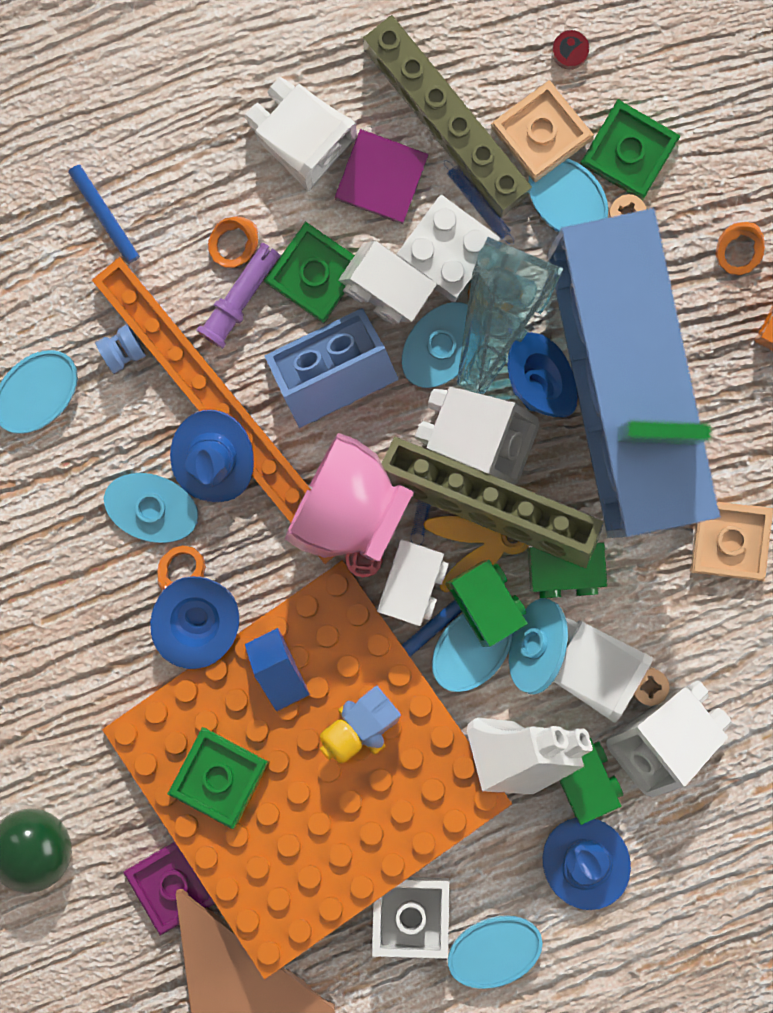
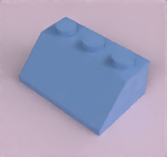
[264,308,399,428]

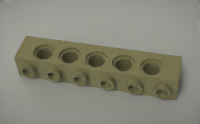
[363,15,532,218]
[381,436,604,569]

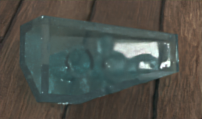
[457,236,563,395]

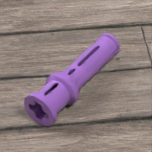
[196,243,281,349]

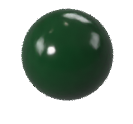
[0,809,72,893]

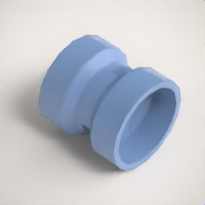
[95,324,146,374]

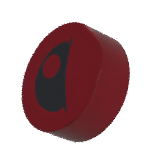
[552,30,589,70]

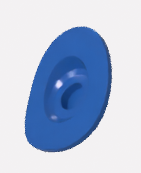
[507,332,578,417]
[170,410,254,502]
[150,576,240,669]
[542,818,631,910]

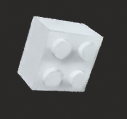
[397,194,501,302]
[338,240,437,324]
[377,539,449,626]
[372,877,449,959]

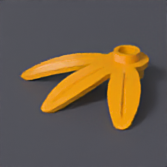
[423,515,529,593]

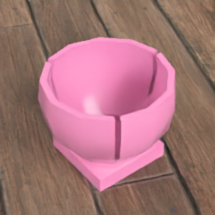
[285,433,414,561]

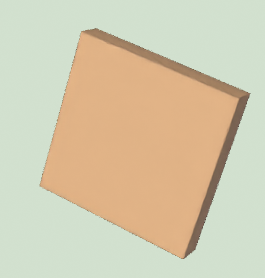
[491,80,594,183]
[690,502,773,581]

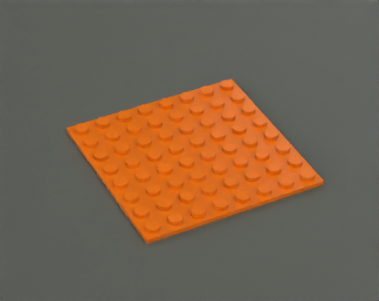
[102,560,512,980]

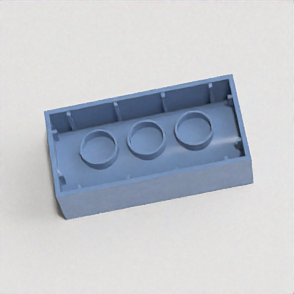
[547,208,720,538]

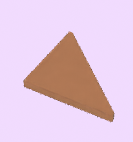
[176,889,335,1013]

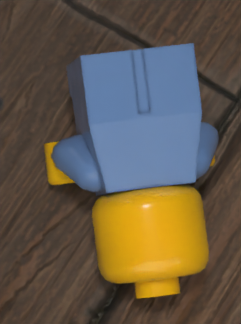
[320,686,401,763]

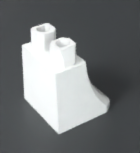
[244,77,357,191]
[415,386,539,485]
[553,618,653,723]
[606,681,731,797]
[467,718,592,794]

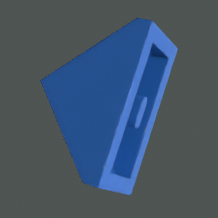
[245,628,310,711]

